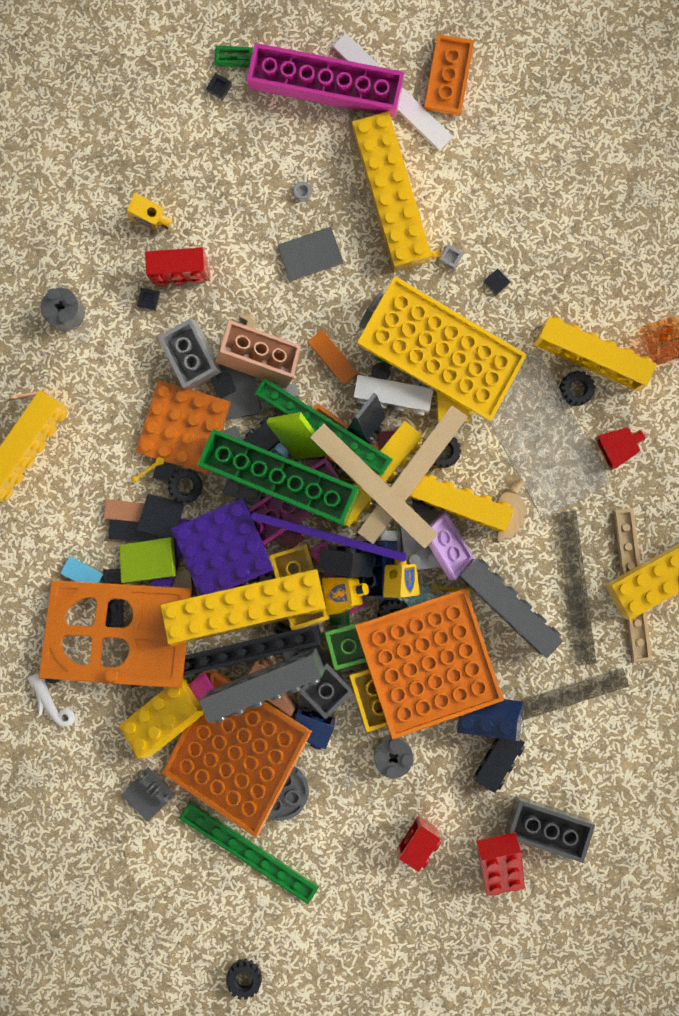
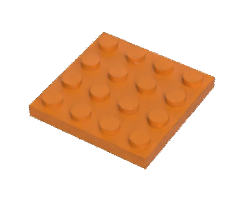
[136,380,231,475]

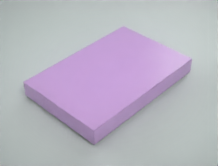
[428,511,474,581]

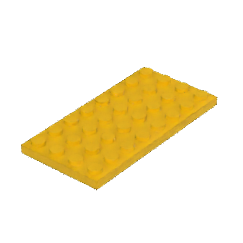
[356,276,527,422]

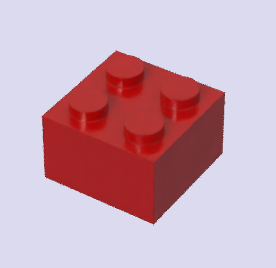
[397,816,441,872]

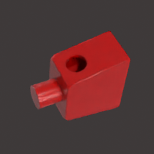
[595,427,645,470]

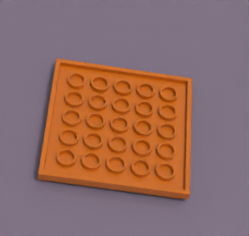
[354,588,504,739]
[162,671,312,837]

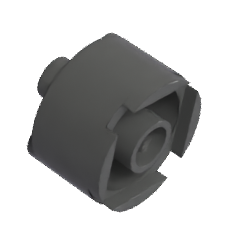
[41,288,85,332]
[373,735,413,779]

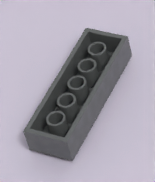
[458,559,563,658]
[199,647,325,723]

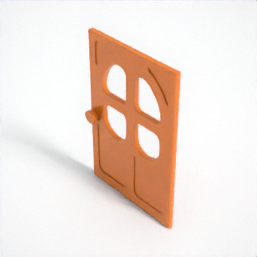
[39,580,193,688]

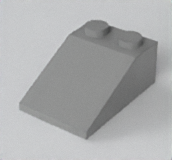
[400,510,441,570]

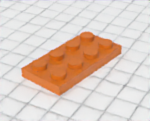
[424,34,474,116]

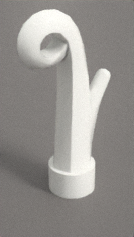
[27,672,75,726]

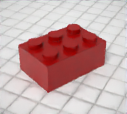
[145,247,209,287]
[476,832,525,896]

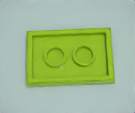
[267,412,328,461]
[119,537,176,584]

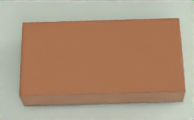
[104,499,144,522]

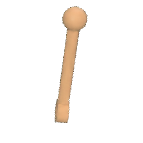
[9,389,49,400]

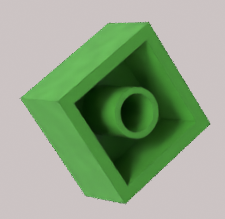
[325,621,366,670]

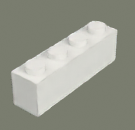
[353,375,433,416]

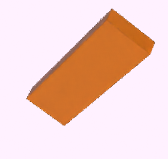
[308,330,359,386]

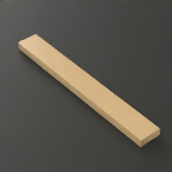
[357,406,468,544]
[310,424,438,549]
[613,508,652,663]

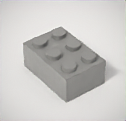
[158,318,223,389]

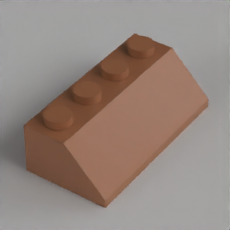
[215,319,301,388]

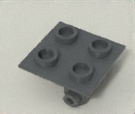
[121,767,175,822]

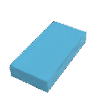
[61,556,103,583]

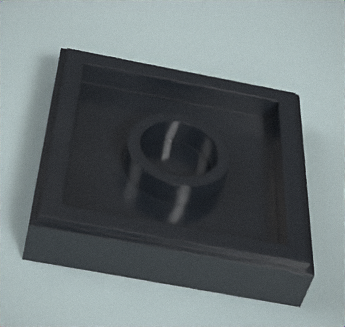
[137,494,185,540]

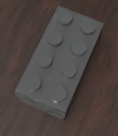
[505,795,595,863]

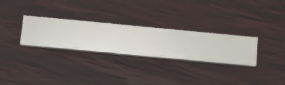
[333,33,453,151]

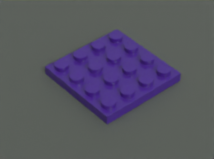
[171,498,275,596]

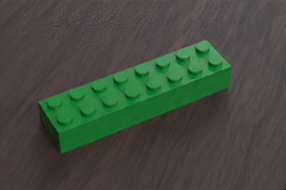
[197,429,360,527]

